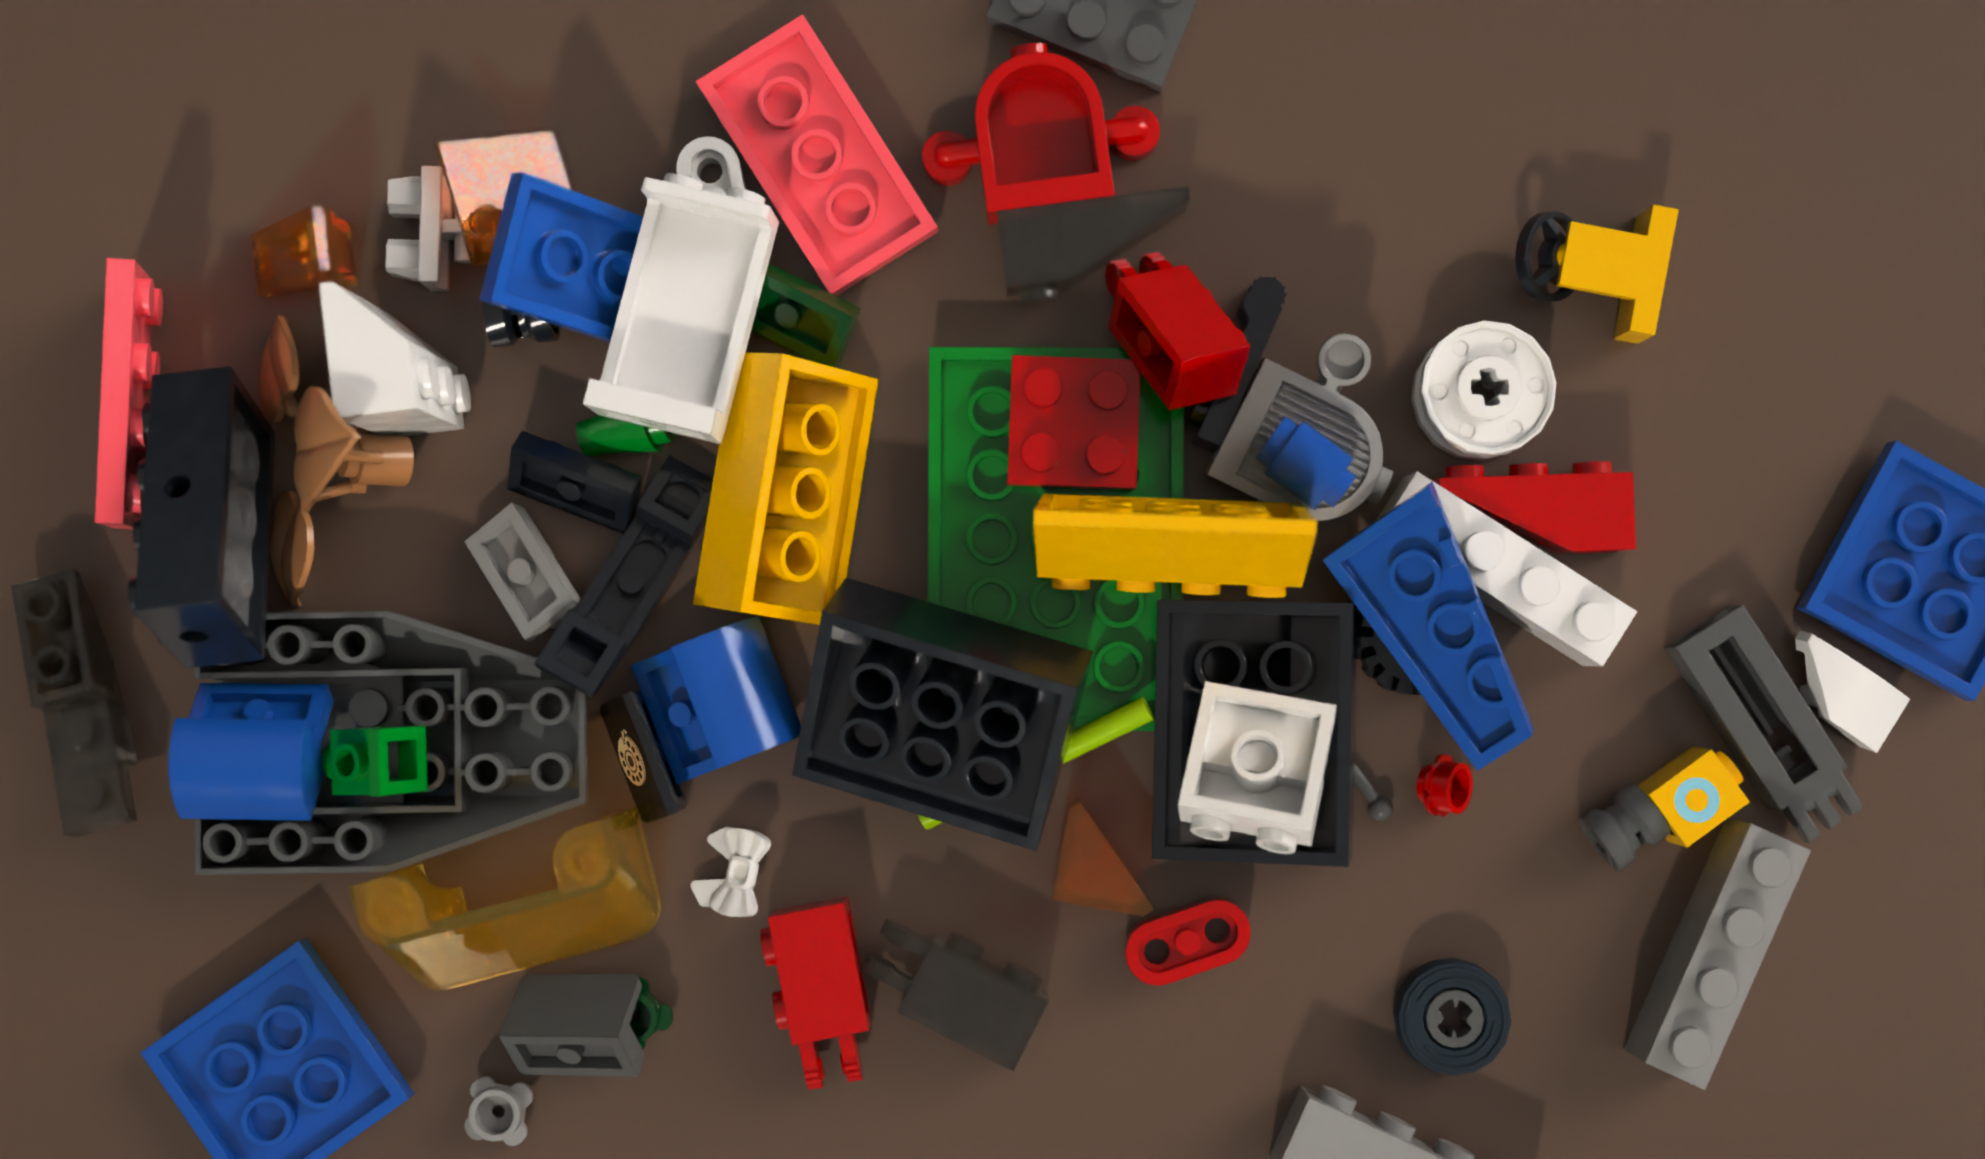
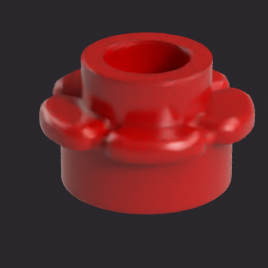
[1416,754,1473,817]

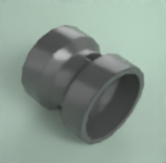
[1578,783,1671,872]

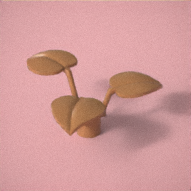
[257,314,414,606]

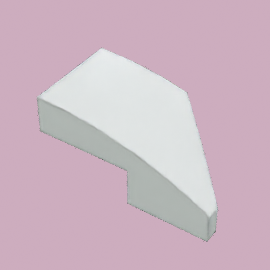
[1795,630,1910,753]

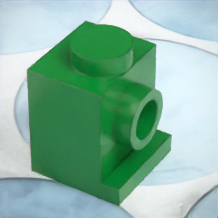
[322,726,428,796]

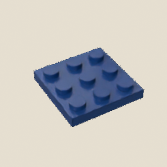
[1796,440,1985,701]
[140,937,415,1159]

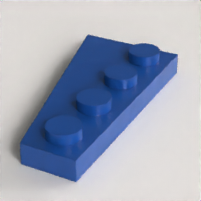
[1323,482,1534,771]

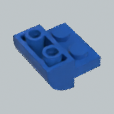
[631,616,801,785]
[168,683,334,820]

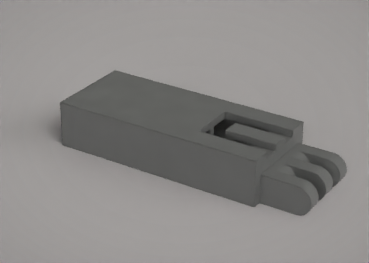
[1664,605,1863,843]

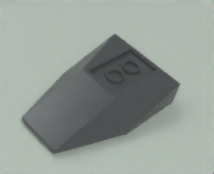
[194,611,588,875]

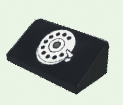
[600,690,688,823]

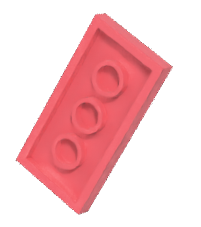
[695,14,939,296]
[95,258,163,530]

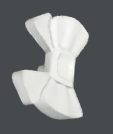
[690,826,771,917]

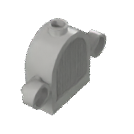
[1205,334,1393,521]

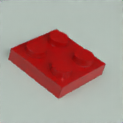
[1007,355,1140,490]

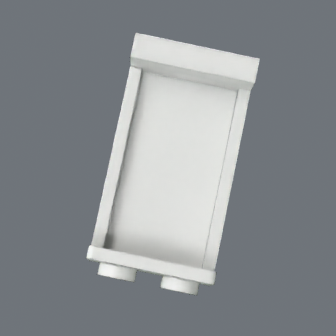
[583,173,779,445]

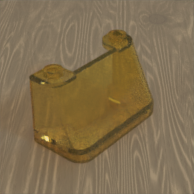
[349,807,661,990]

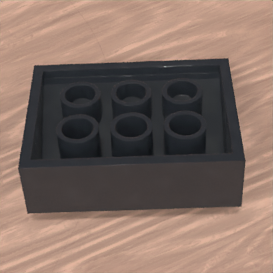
[792,578,1094,851]
[1152,600,1357,867]

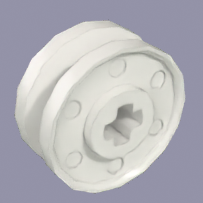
[1411,320,1557,461]

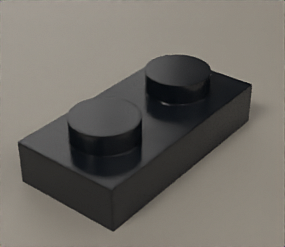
[507,431,641,534]

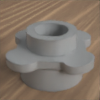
[464,1076,534,1146]

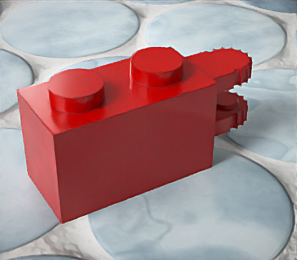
[1104,252,1251,410]
[760,896,872,1090]

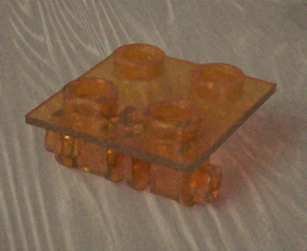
[435,130,571,267]

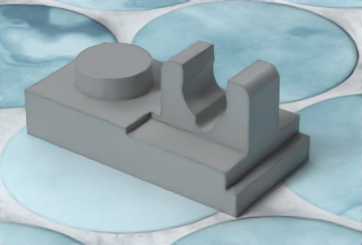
[464,502,581,642]

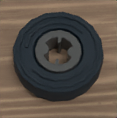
[1393,958,1511,1076]

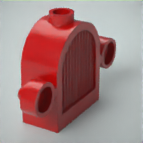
[922,43,1160,225]

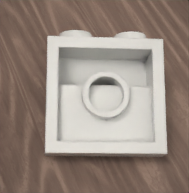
[1178,681,1336,854]

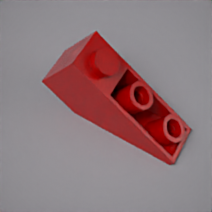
[1432,461,1636,554]

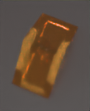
[251,206,357,297]
[1051,798,1154,916]

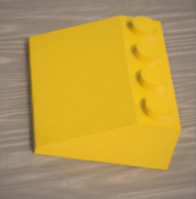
[1034,493,1317,598]

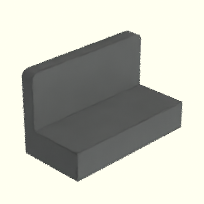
[499,974,645,1077]

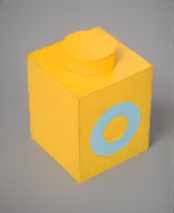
[1638,747,1750,847]

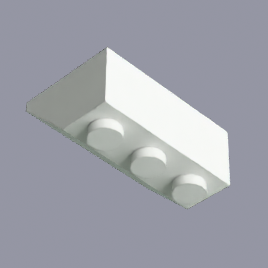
[319,281,471,436]

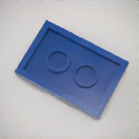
[479,172,643,343]

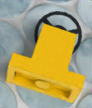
[1515,204,1679,344]

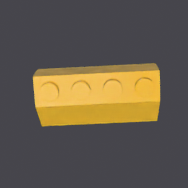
[693,352,879,625]

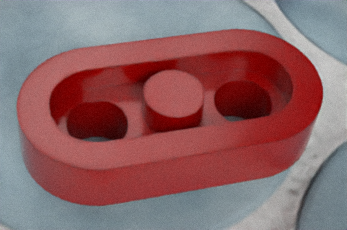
[1124,897,1251,986]

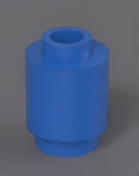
[1255,417,1356,510]

